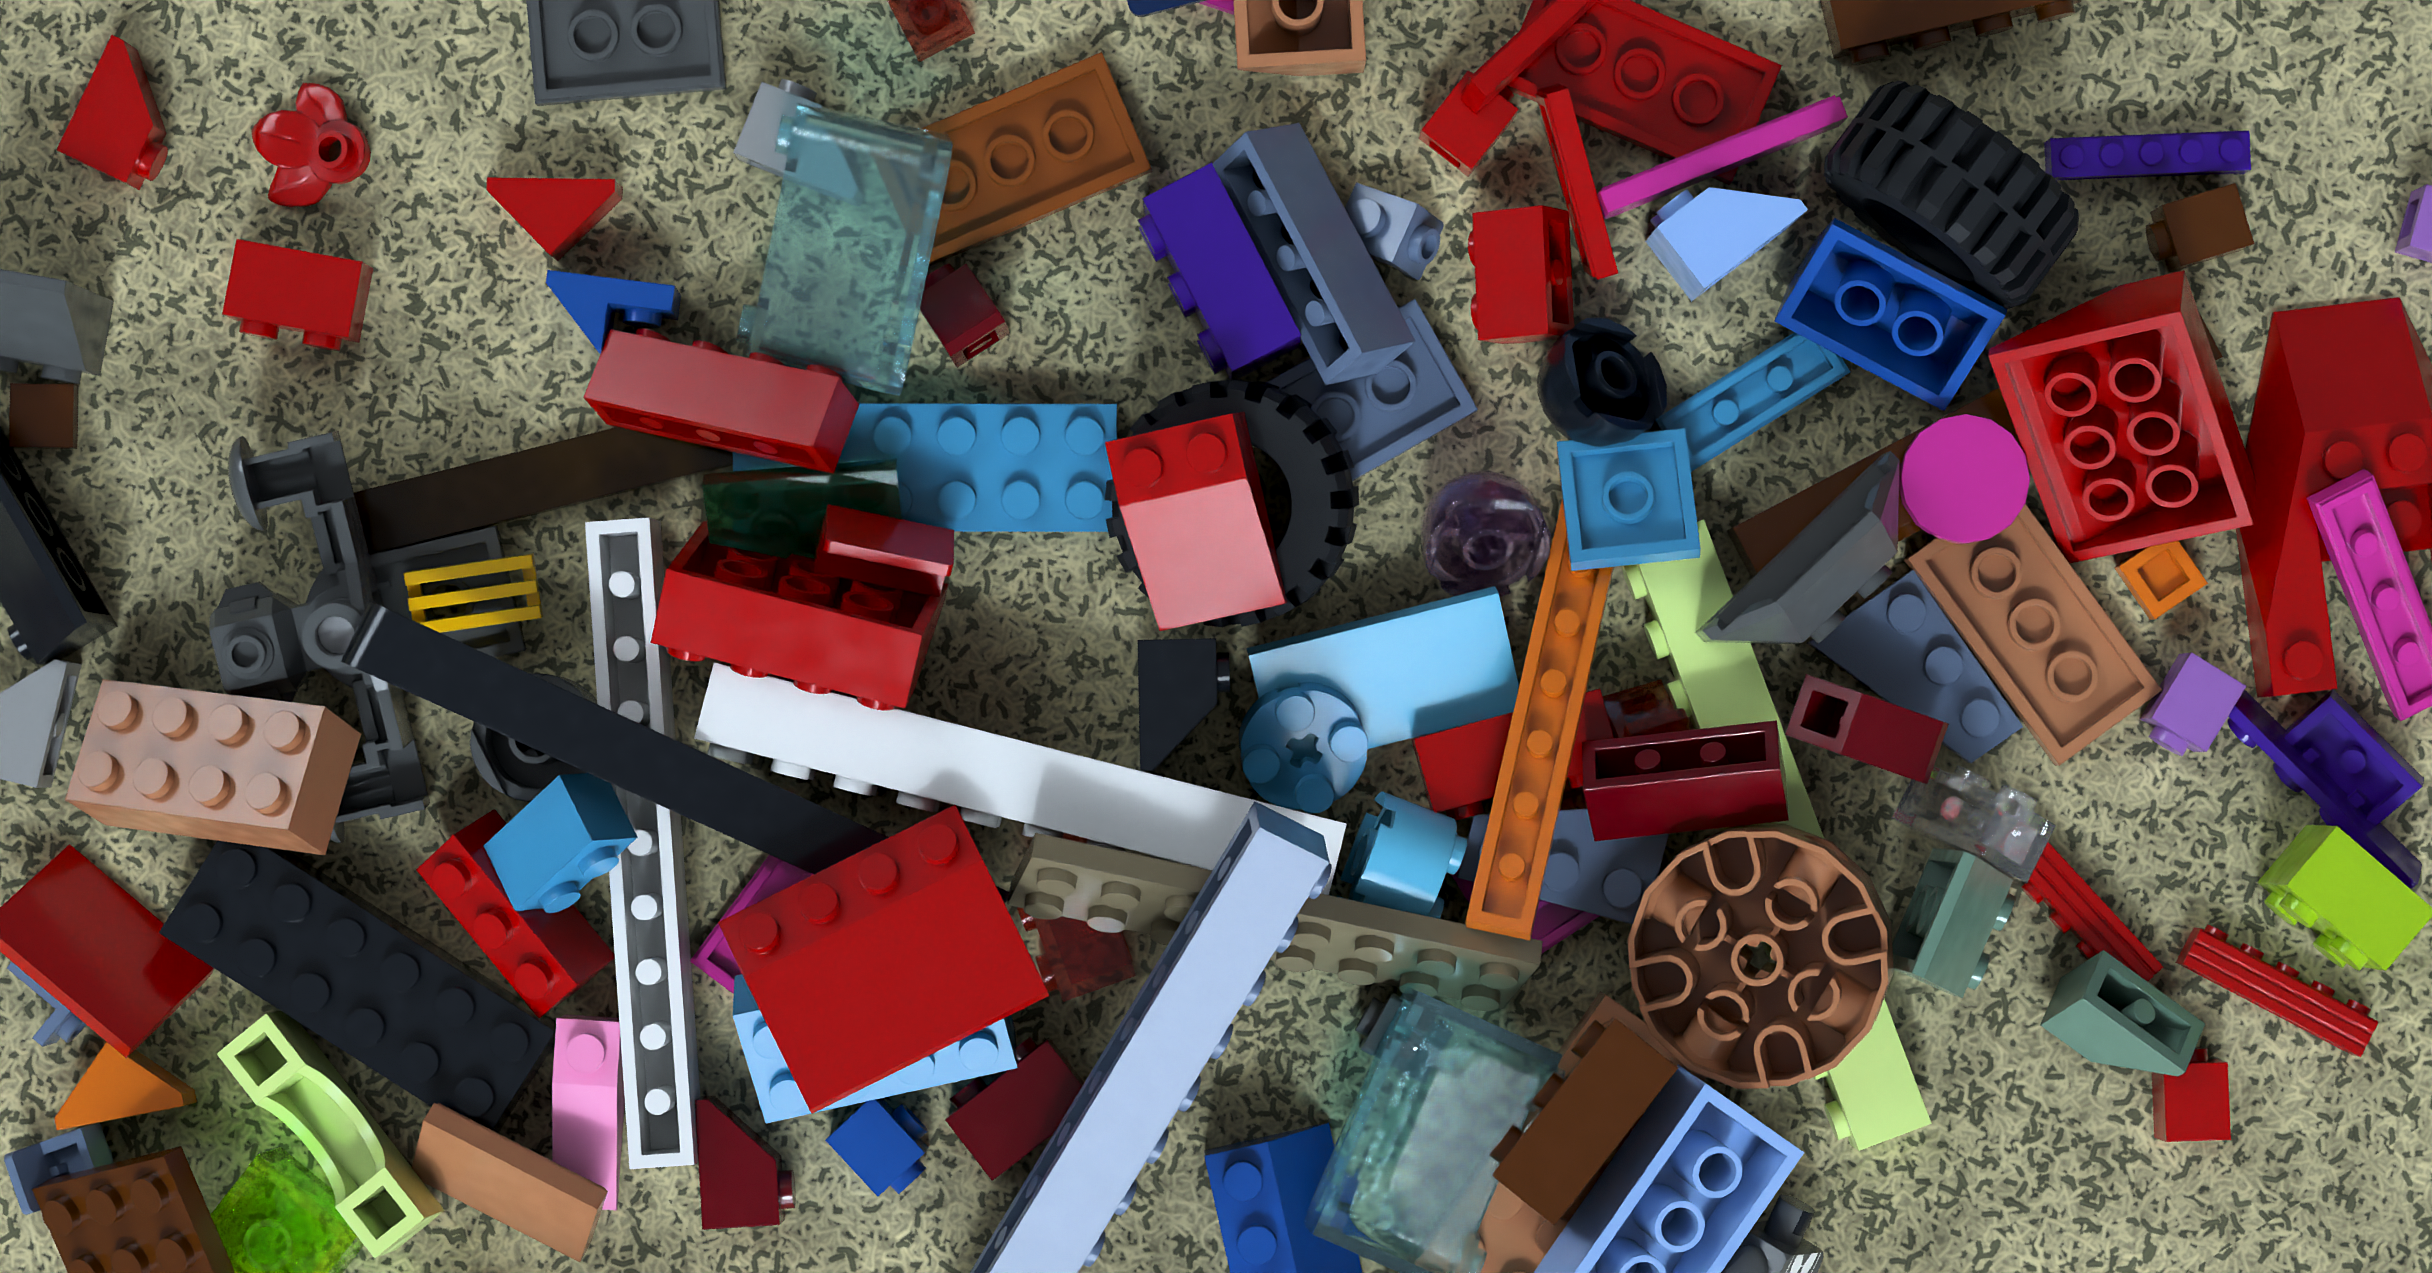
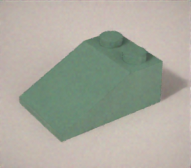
[1892,848,2015,998]

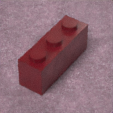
[1582,720,1789,841]

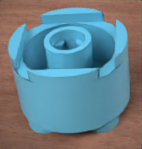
[1337,792,1467,919]

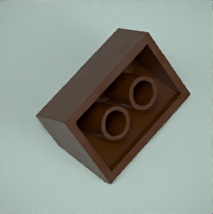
[1489,1017,1678,1225]

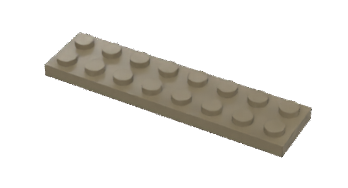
[1007,833,1543,1011]

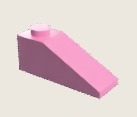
[552,1014,625,1210]

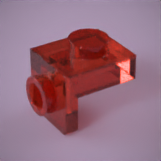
[1602,679,1689,738]

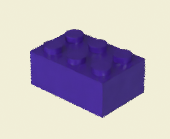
[1137,163,1302,380]

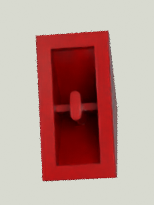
[486,177,623,261]

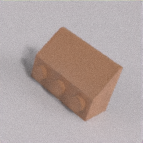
[1233,0,1366,76]

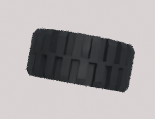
[1824,81,2079,309]
[1105,379,1359,628]

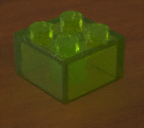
[210,1147,364,1273]

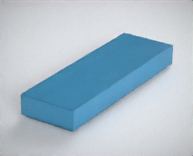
[1654,332,1850,472]

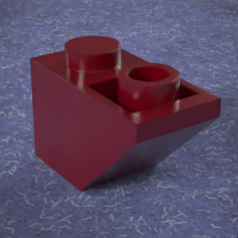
[1785,674,1949,784]

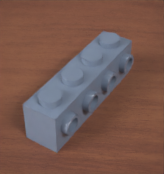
[1213,123,1415,385]

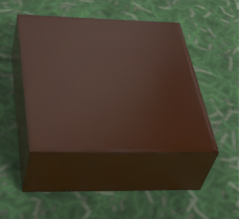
[9,383,79,449]

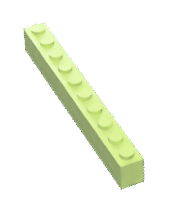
[1621,519,1932,1151]

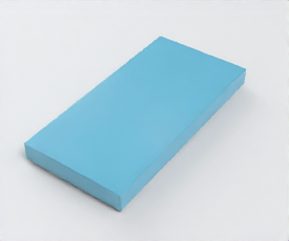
[1246,586,1519,764]

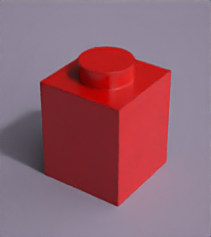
[1418,70,1519,177]
[2152,1047,2231,1142]

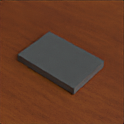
[526,0,727,106]

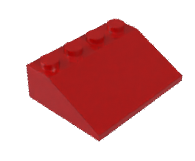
[1988,270,2256,564]
[650,521,949,711]
[718,805,1050,1114]

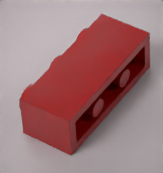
[1411,688,1614,820]
[416,809,615,1018]

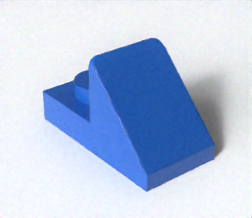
[546,270,681,354]

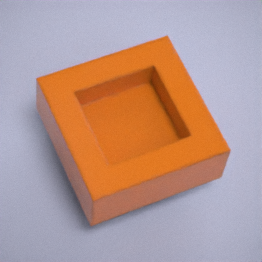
[2114,541,2208,620]

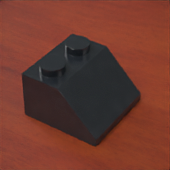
[1138,638,1230,771]

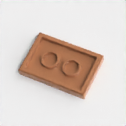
[412,1103,608,1262]

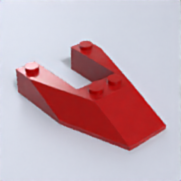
[2236,297,2432,698]

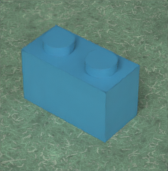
[483,773,638,913]

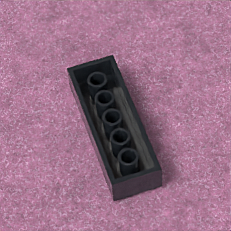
[159,841,556,1133]

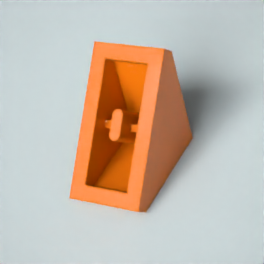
[54,1042,197,1130]

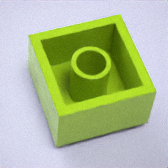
[2257,825,2432,971]

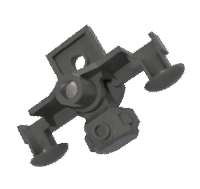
[209,431,527,843]

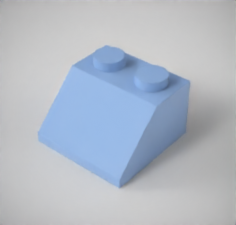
[1645,187,1808,302]

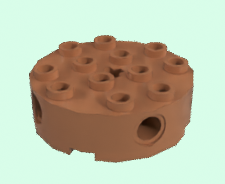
[1627,824,1894,1089]

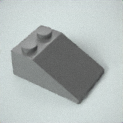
[0,269,114,384]

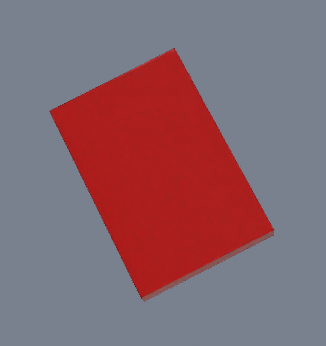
[0,844,215,1058]

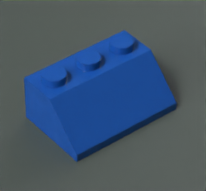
[1774,218,2007,411]
[1204,1122,1362,1273]

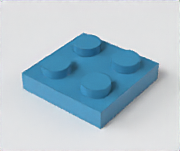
[1557,428,1701,571]

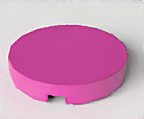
[1899,414,2030,544]

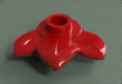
[251,83,371,207]

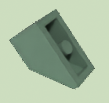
[2040,950,2205,1077]

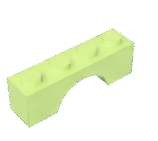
[217,1011,445,1258]

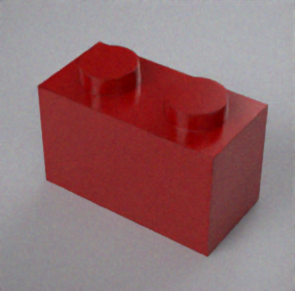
[1468,205,1574,344]
[222,239,373,351]

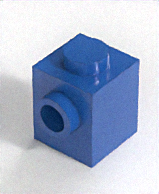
[825,1098,929,1197]

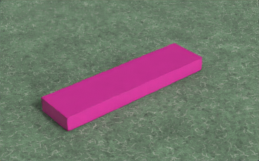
[1597,95,1848,220]
[2307,469,2432,721]

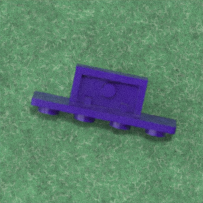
[2227,689,2424,889]

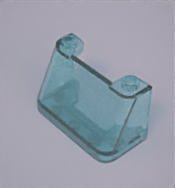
[736,102,953,396]
[1304,987,1565,1273]

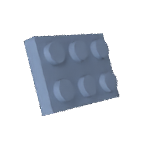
[1266,299,1478,482]

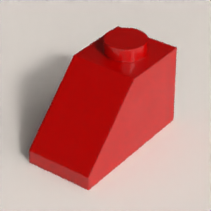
[56,35,168,190]

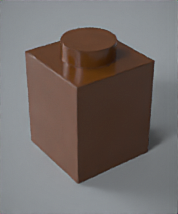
[2146,183,2254,272]

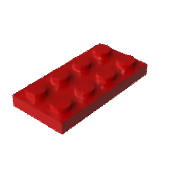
[1507,0,1782,185]

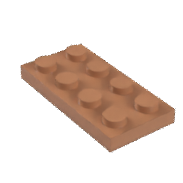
[1904,504,2162,766]

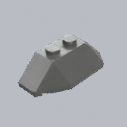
[1695,451,1899,644]

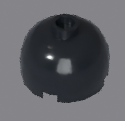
[1537,318,1667,447]

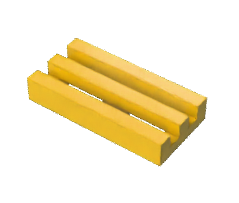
[403,553,543,633]

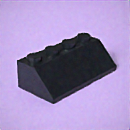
[0,426,118,665]

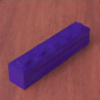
[2044,131,2251,181]

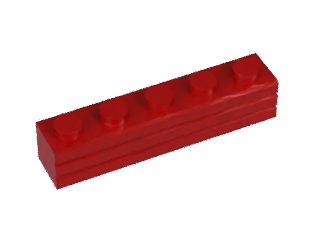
[1993,819,2163,982]
[2175,924,2378,1057]

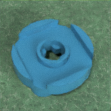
[1239,682,1368,814]

